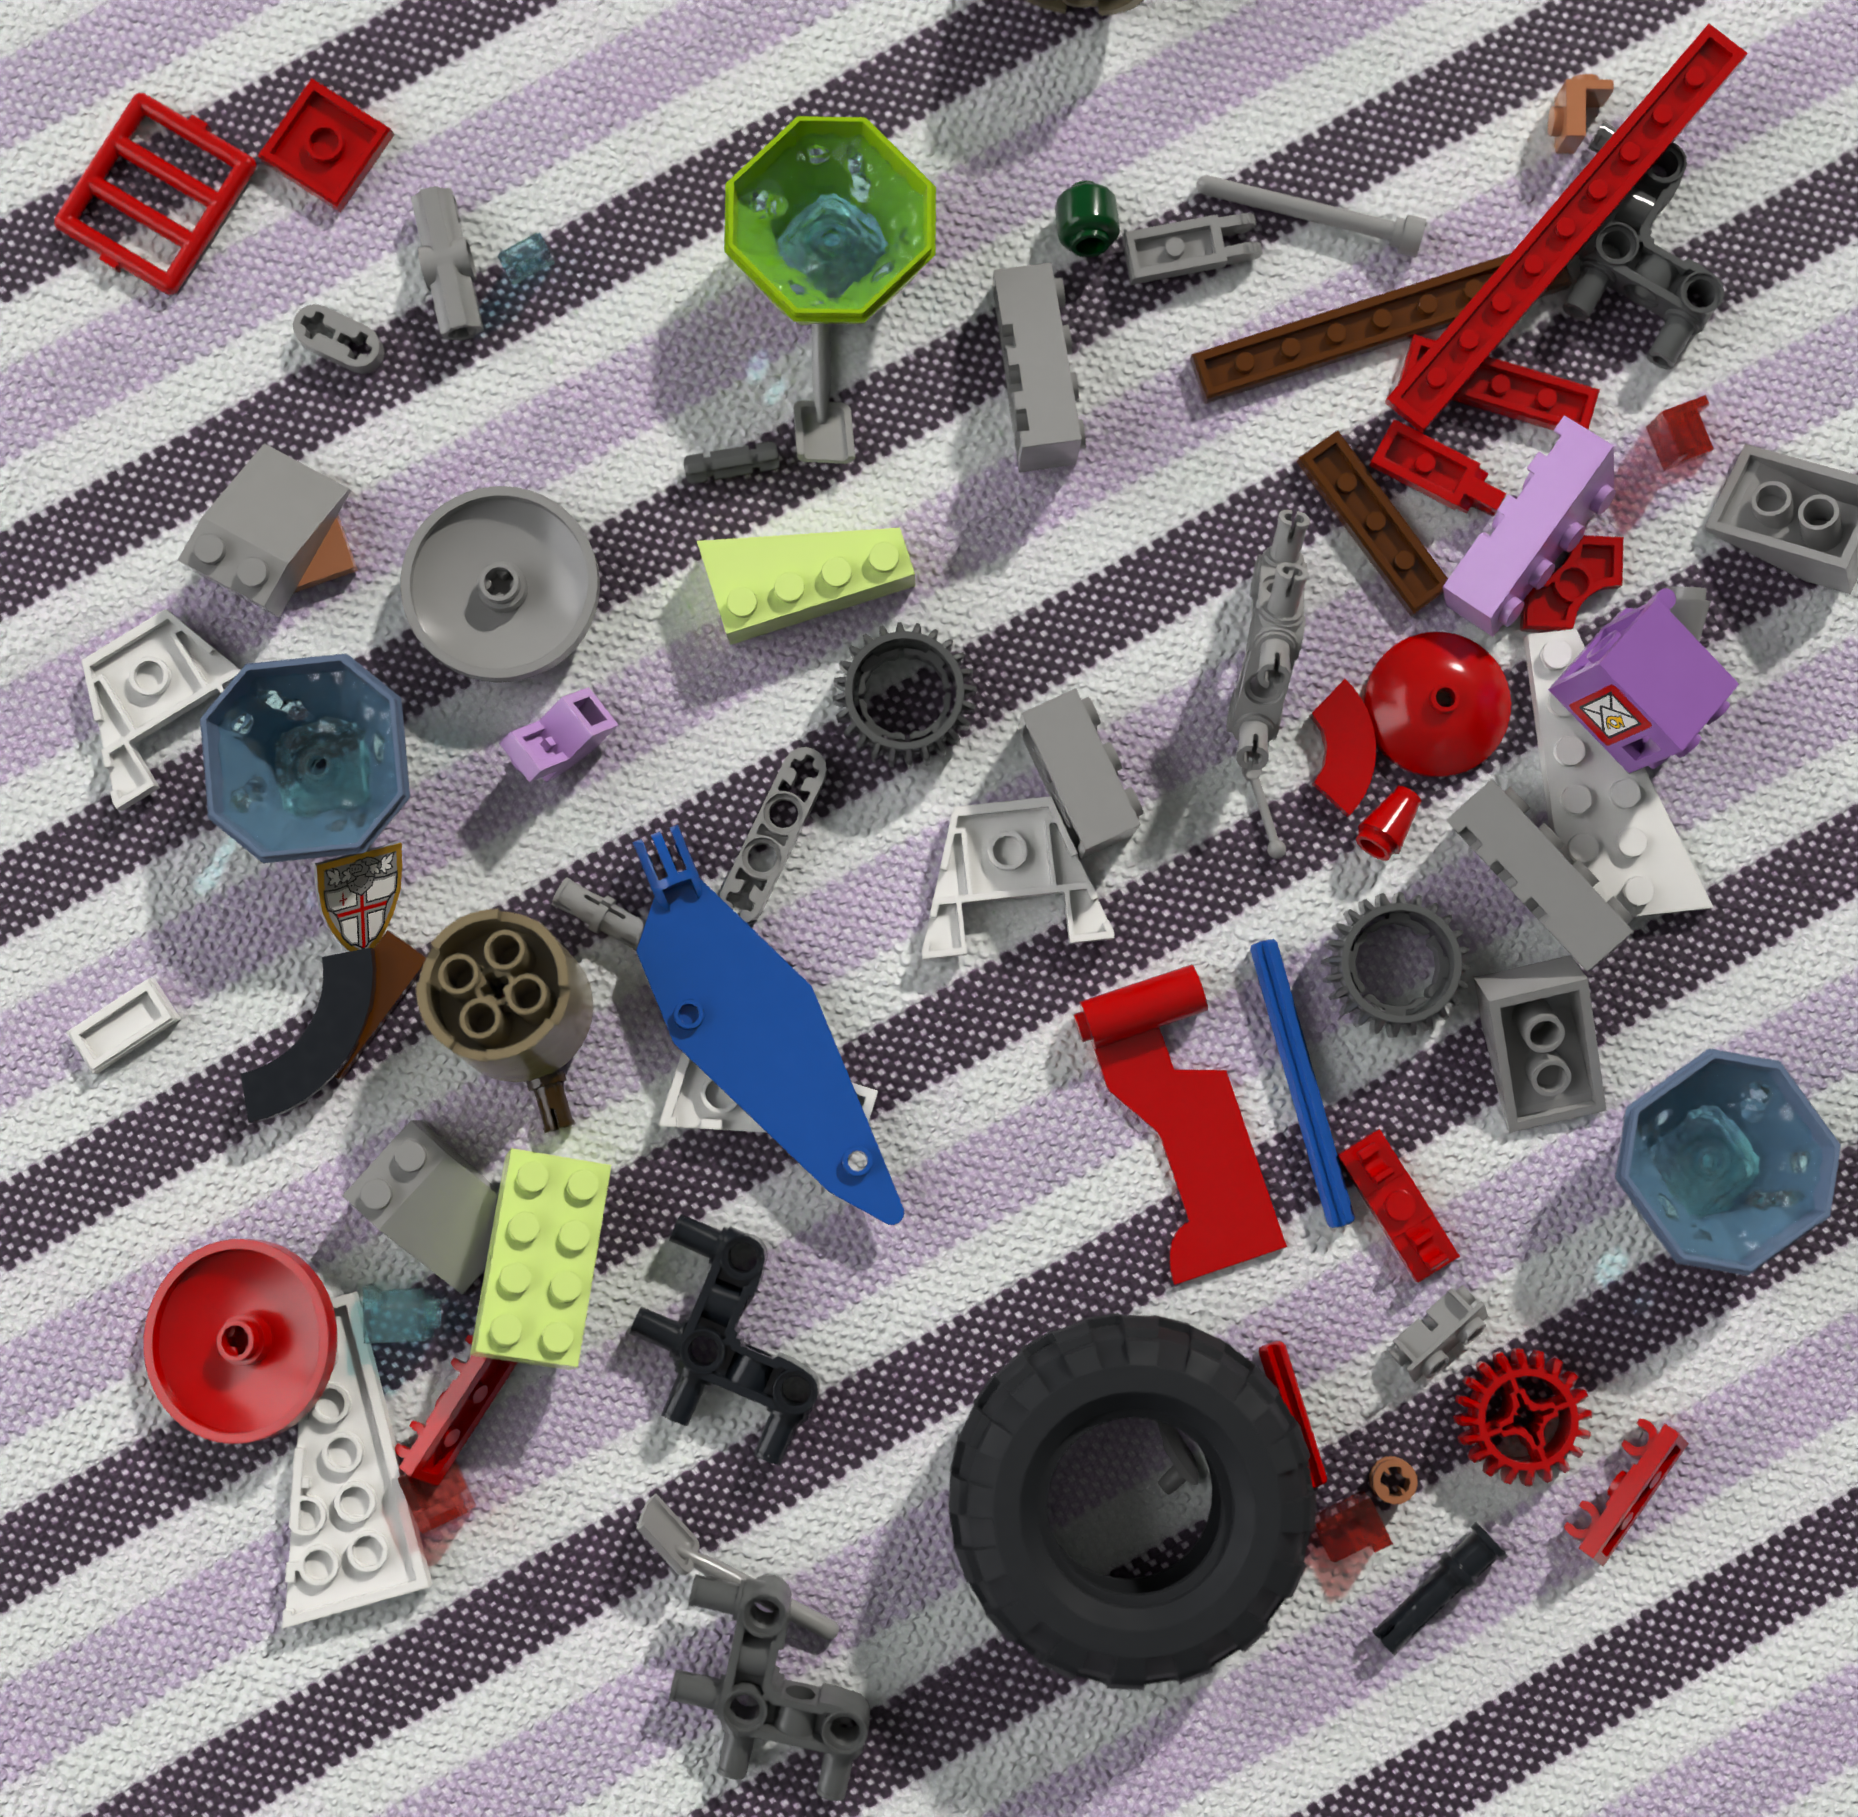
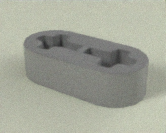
[293,304,385,374]

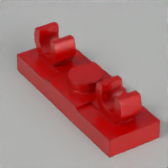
[1337,1129,1460,1283]
[395,1335,518,1486]
[1564,1418,1689,1567]

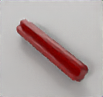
[1258,1341,1327,1488]

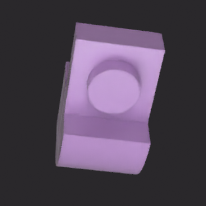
[499,687,618,782]

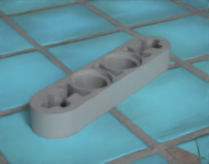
[719,747,827,924]

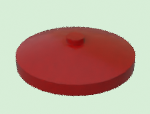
[143,1239,337,1444]

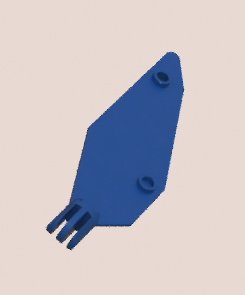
[632,824,904,1225]

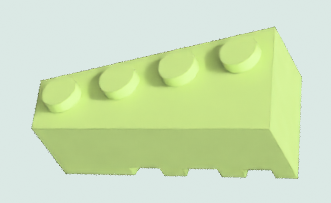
[697,528,915,645]

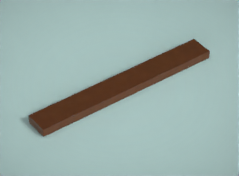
[1190,253,1573,404]

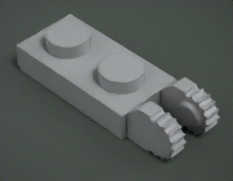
[1122,213,1263,285]

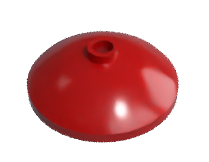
[1364,632,1511,778]

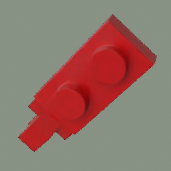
[1369,419,1507,516]

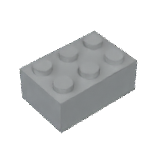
[1018,688,1144,860]

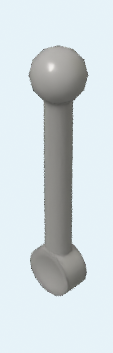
[1242,760,1286,859]

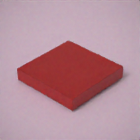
[258,78,394,213]

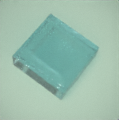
[497,233,554,286]

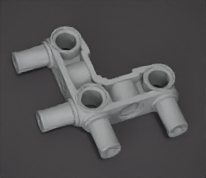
[1226,510,1310,770]

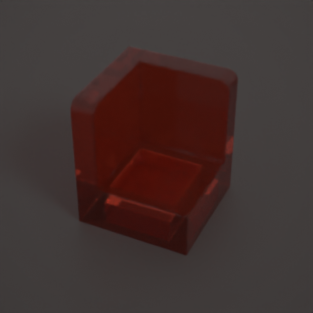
[1646,395,1714,471]
[398,1459,477,1534]
[1315,1491,1393,1562]

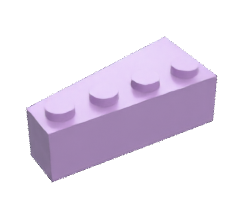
[1443,415,1616,637]

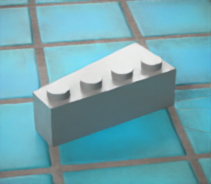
[1446,779,1634,973]

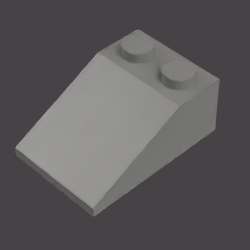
[178,443,351,618]
[1705,444,1858,594]
[1474,955,1607,1133]
[342,1120,499,1295]

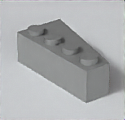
[992,262,1086,472]

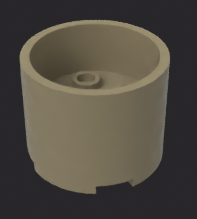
[416,909,593,1082]

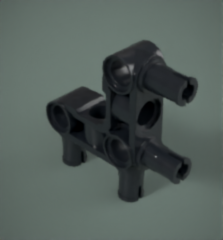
[629,1214,820,1466]

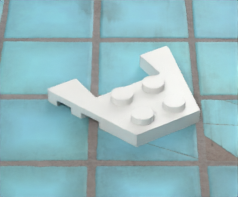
[81,609,284,811]
[922,796,1115,960]

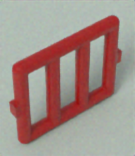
[54,92,257,295]

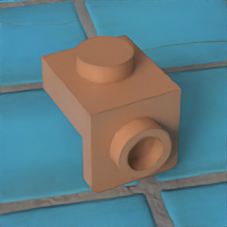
[1548,74,1614,154]

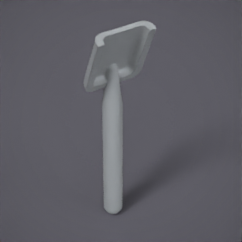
[793,251,855,464]
[636,1493,839,1640]

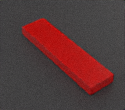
[1398,334,1600,430]

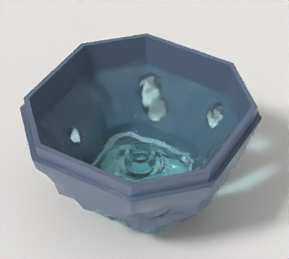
[200,653,410,864]
[1615,1048,1841,1276]

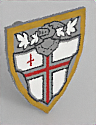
[314,841,402,951]

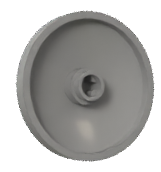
[400,486,600,683]

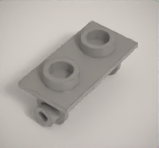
[1388,1285,1488,1383]

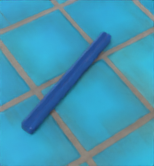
[1250,939,1355,1228]

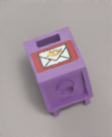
[1548,588,1739,774]

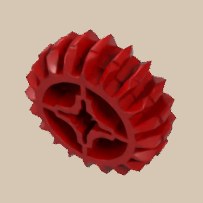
[1453,1348,1593,1486]

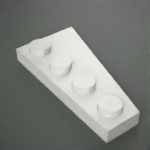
[658,1052,878,1133]

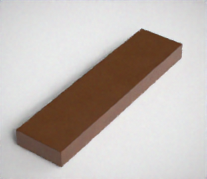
[1296,430,1448,616]

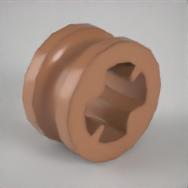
[1369,1456,1418,1505]

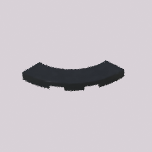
[240,948,377,1123]

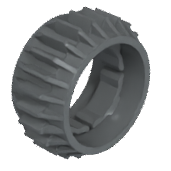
[832,622,977,769]
[1321,892,1471,1038]

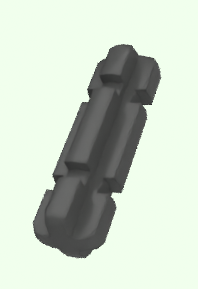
[684,441,780,484]

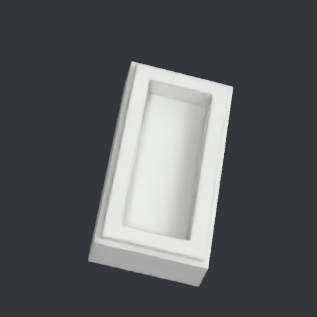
[66,978,181,1074]

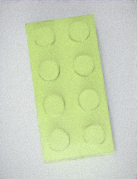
[470,1148,611,1370]

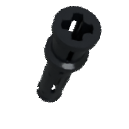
[1371,1522,1508,1656]

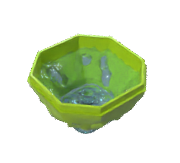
[724,116,936,325]

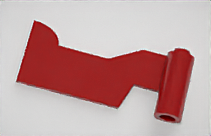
[1073,964,1287,1285]

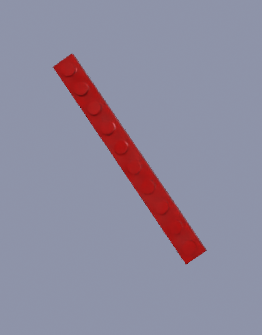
[1385,23,1748,433]

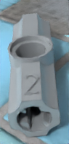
[411,186,484,341]

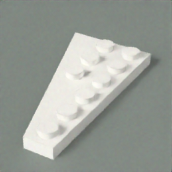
[1523,629,1714,918]
[282,1292,432,1629]

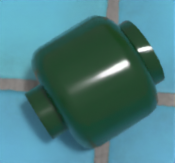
[1055,181,1120,258]

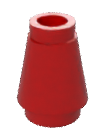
[1356,786,1422,861]

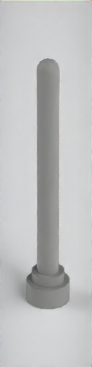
[1196,175,1427,257]

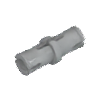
[551,877,646,951]

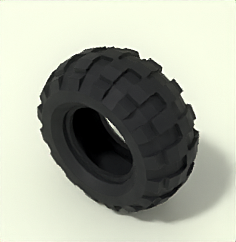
[948,1313,1317,1690]

